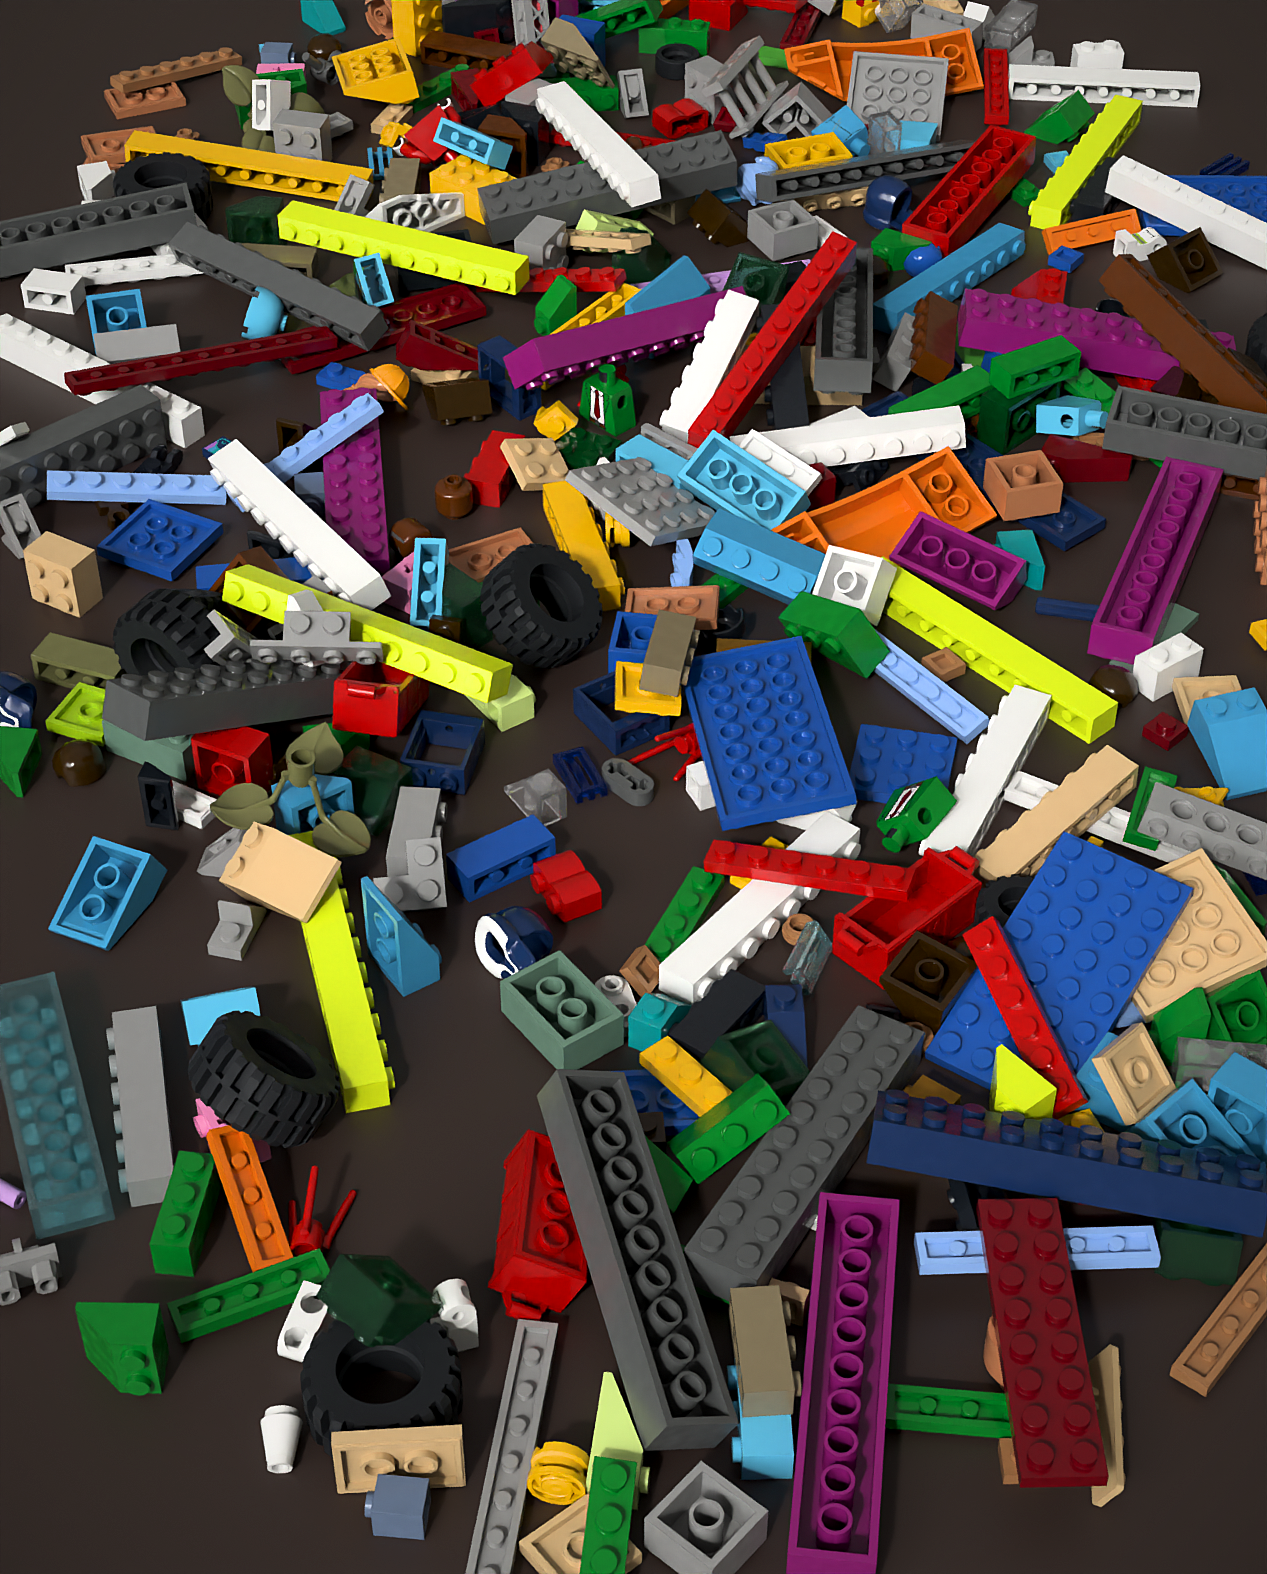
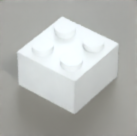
[812,545,897,626]

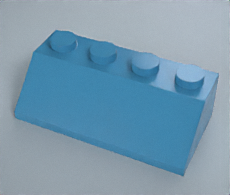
[625,255,710,359]
[692,508,826,605]

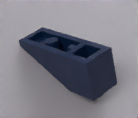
[763,984,808,1098]

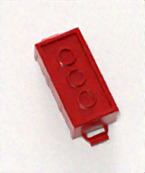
[332,661,430,738]
[832,846,982,990]
[488,1129,588,1321]

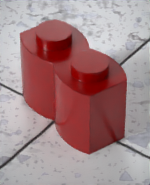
[652,98,709,139]
[530,850,602,922]

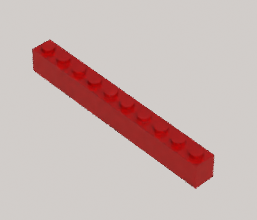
[688,231,857,448]

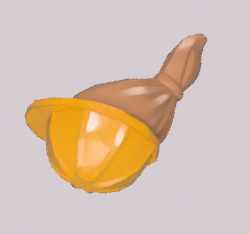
[343,364,410,411]

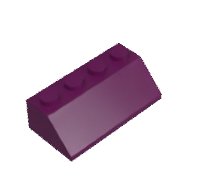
[889,511,1027,610]

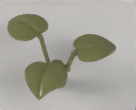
[222,65,325,153]
[210,722,371,857]

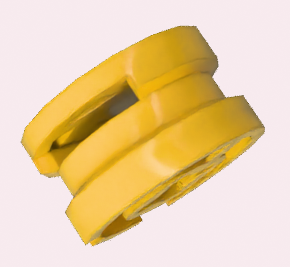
[605,512,630,547]
[527,1441,590,1505]

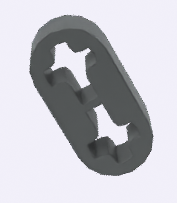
[602,758,654,806]

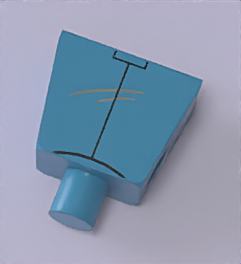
[811,105,871,157]

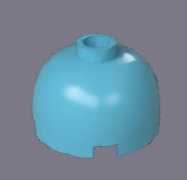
[241,286,288,340]

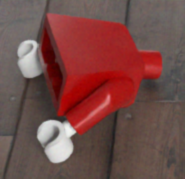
[392,98,462,166]

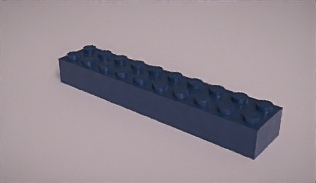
[866,1089,1267,1237]

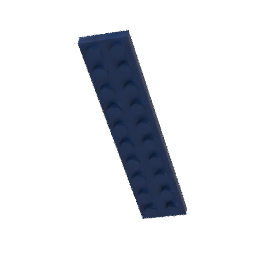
[861,391,1106,551]

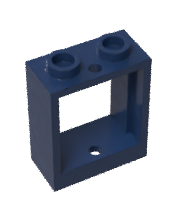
[477,335,542,421]
[573,671,670,756]
[400,710,485,795]

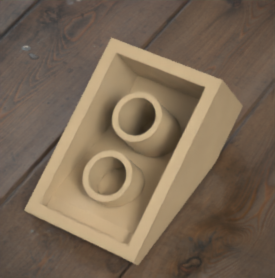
[219,821,342,923]

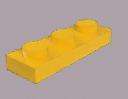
[639,1035,733,1117]

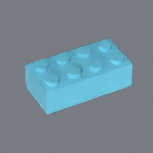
[677,430,811,530]

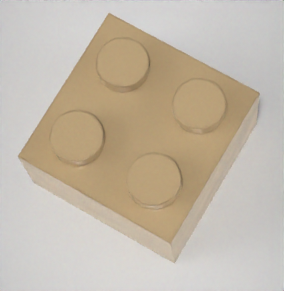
[23,531,103,618]

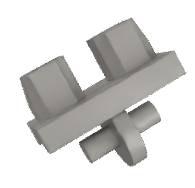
[0,1238,63,1306]

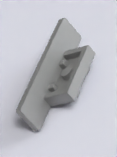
[250,611,384,665]

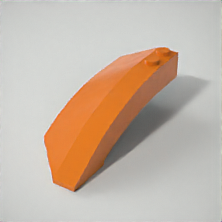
[784,28,984,102]
[771,446,997,568]

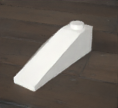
[365,192,465,232]

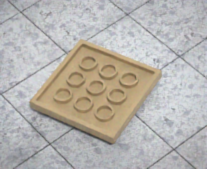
[1131,848,1267,1023]

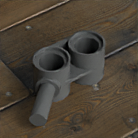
[302,50,343,86]

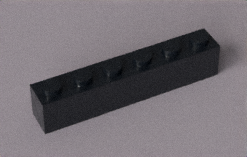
[756,304,810,431]

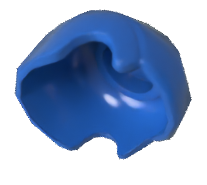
[903,243,943,278]

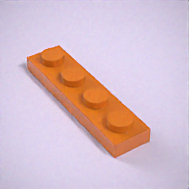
[1042,208,1142,256]
[206,1125,293,1272]

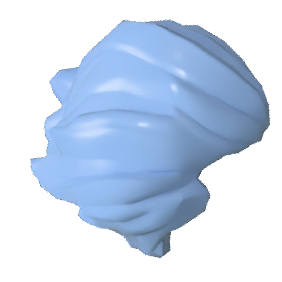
[736,156,779,206]

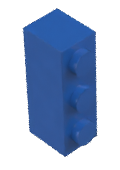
[446,814,556,903]

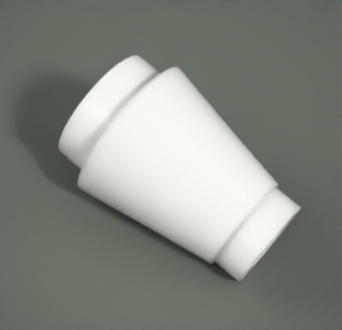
[260,1405,303,1473]

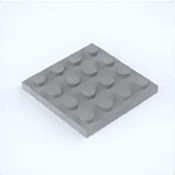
[847,51,949,141]
[565,457,715,547]

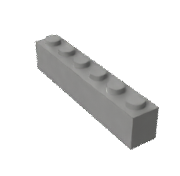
[106,1006,175,1207]

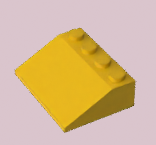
[332,37,419,104]

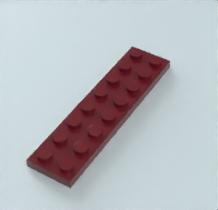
[278,282,486,375]
[976,1198,1109,1488]

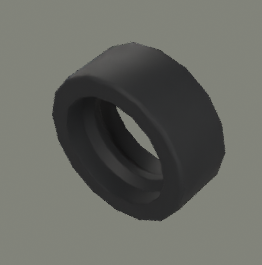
[655,43,700,80]

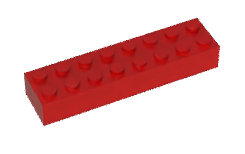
[902,125,1036,258]

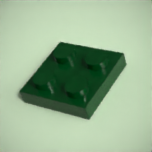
[556,427,622,470]

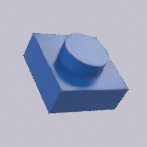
[1047,245,1084,273]

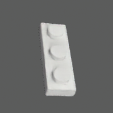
[739,429,822,496]

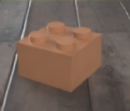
[983,450,1063,521]

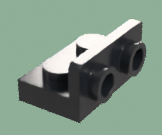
[830,459,889,493]

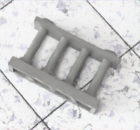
[701,35,789,139]

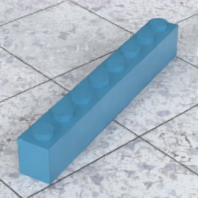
[873,223,1026,335]

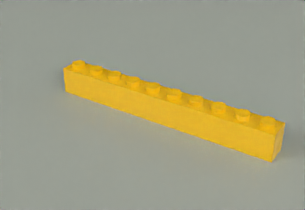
[125,130,373,206]

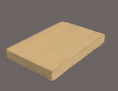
[331,1424,466,1494]

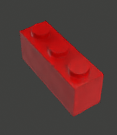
[464,430,525,508]

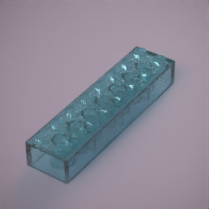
[0,972,115,1240]

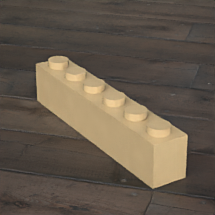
[973,745,1139,888]

